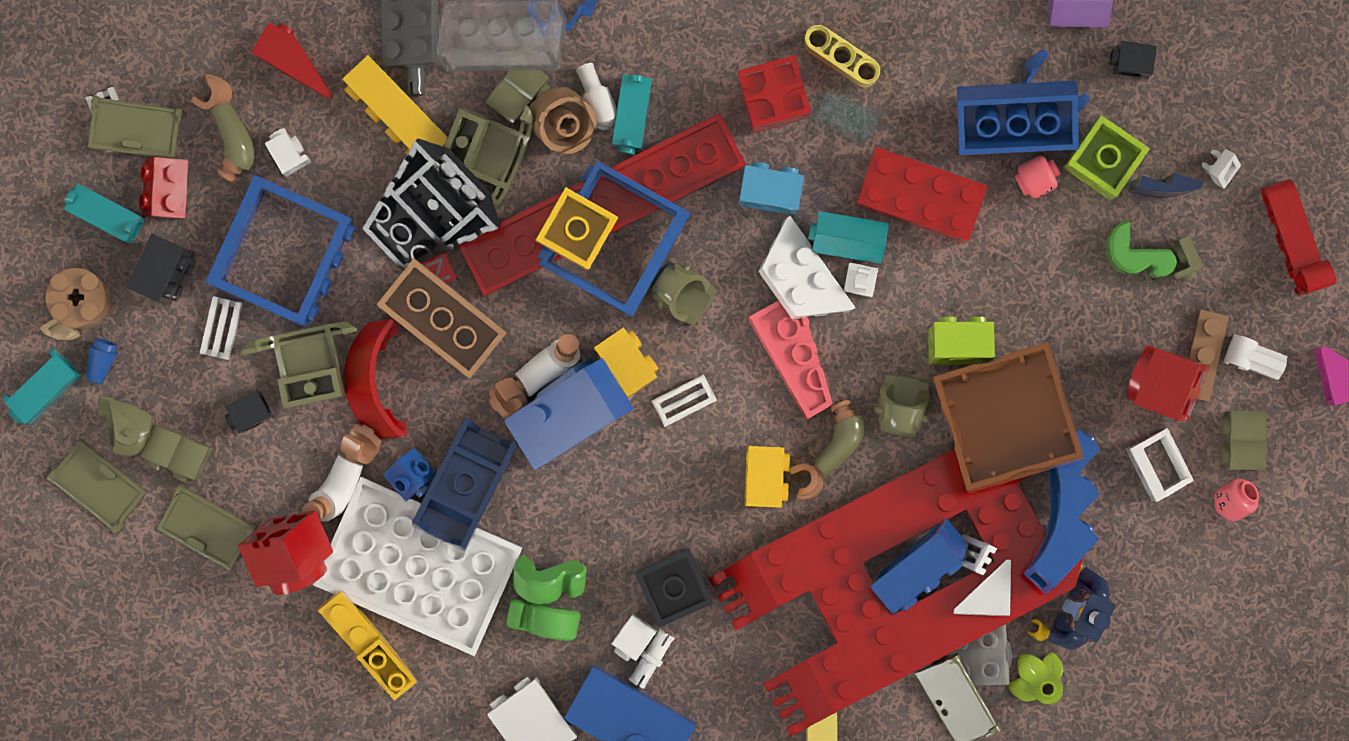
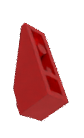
[251,22,333,101]

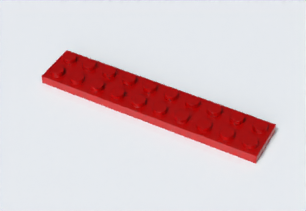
[458,113,746,297]

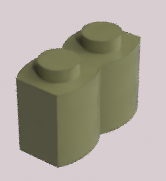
[486,56,551,126]
[1220,410,1267,471]
[141,424,213,483]

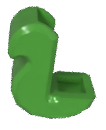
[1105,220,1177,278]
[513,554,587,605]
[506,598,581,641]

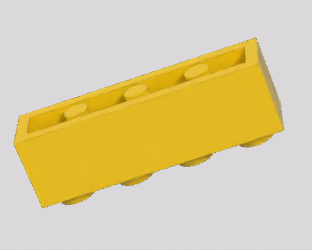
[343,55,448,155]

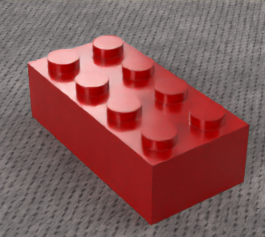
[855,147,988,244]

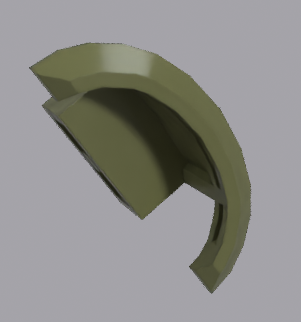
[444,105,534,210]
[241,321,357,409]

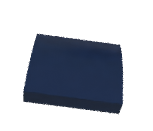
[1128,173,1203,198]

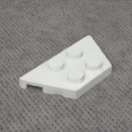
[758,216,855,319]

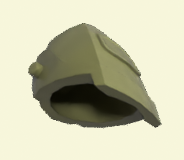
[649,262,718,326]
[876,374,930,436]
[97,395,153,457]

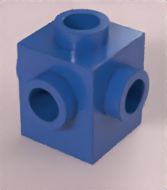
[383,448,437,502]

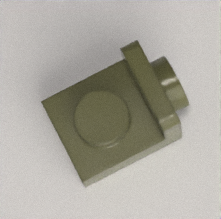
[1170,235,1204,283]

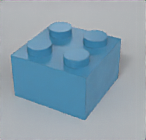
[738,162,804,215]

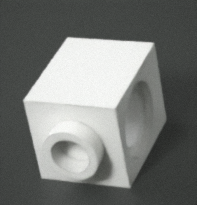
[612,613,657,661]

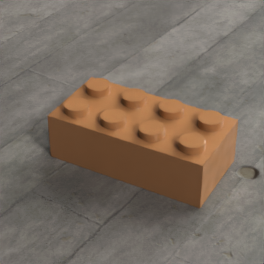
[376,258,507,379]

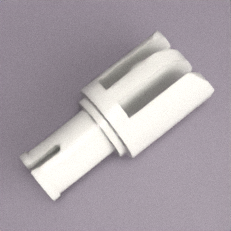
[576,63,617,130]

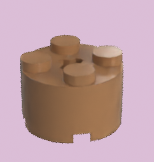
[530,87,597,154]
[45,268,111,330]

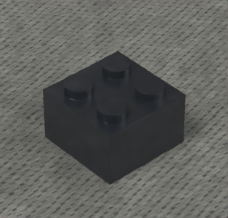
[126,233,196,305]
[635,548,713,627]

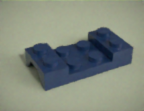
[412,418,518,552]

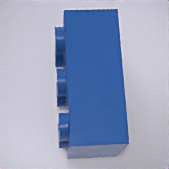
[870,518,969,614]

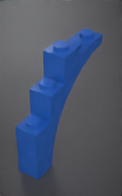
[1024,429,1101,594]

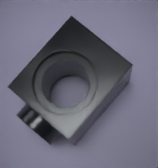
[1109,41,1157,79]
[225,391,274,433]

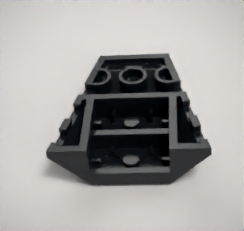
[362,138,500,271]

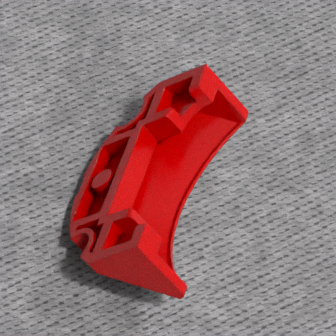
[344,319,408,439]

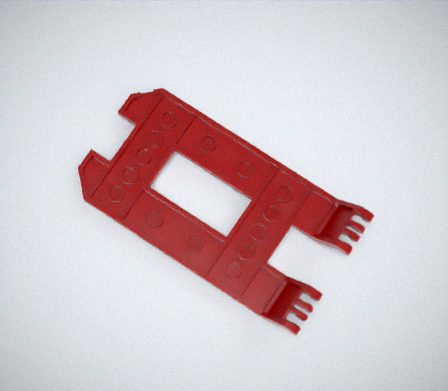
[708,449,1084,737]

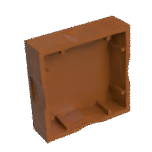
[933,342,1084,493]

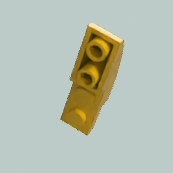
[318,589,417,701]

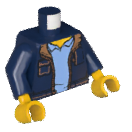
[1027,565,1115,650]

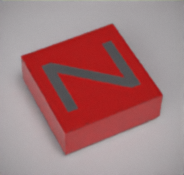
[421,252,458,284]

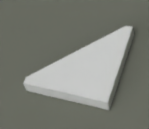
[953,560,1011,616]

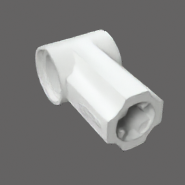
[1223,334,1288,380]

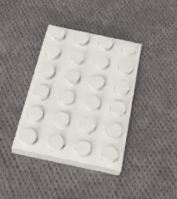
[313,477,523,656]

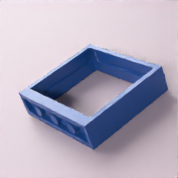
[538,161,691,318]
[206,175,356,327]

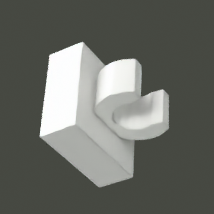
[1202,149,1241,189]
[843,263,878,298]

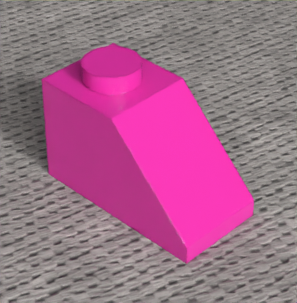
[1313,347,1349,406]

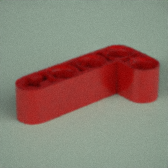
[1261,179,1336,296]

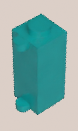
[612,74,652,155]
[64,183,146,244]
[808,211,889,264]
[2,348,82,424]

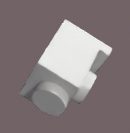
[265,128,311,177]

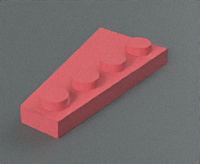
[748,300,833,420]

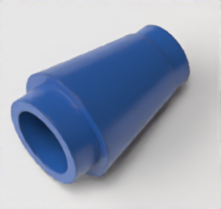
[86,338,118,384]

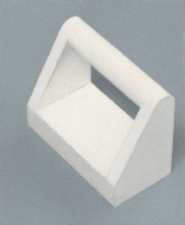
[1125,428,1194,502]

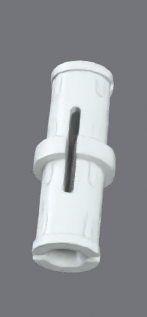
[628,628,675,689]

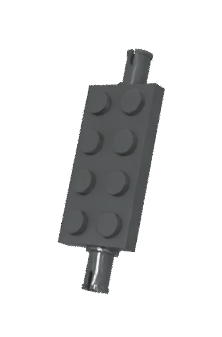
[381,0,439,96]

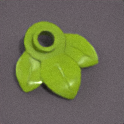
[1008,652,1064,705]

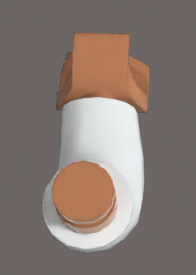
[489,334,580,418]
[302,424,382,521]

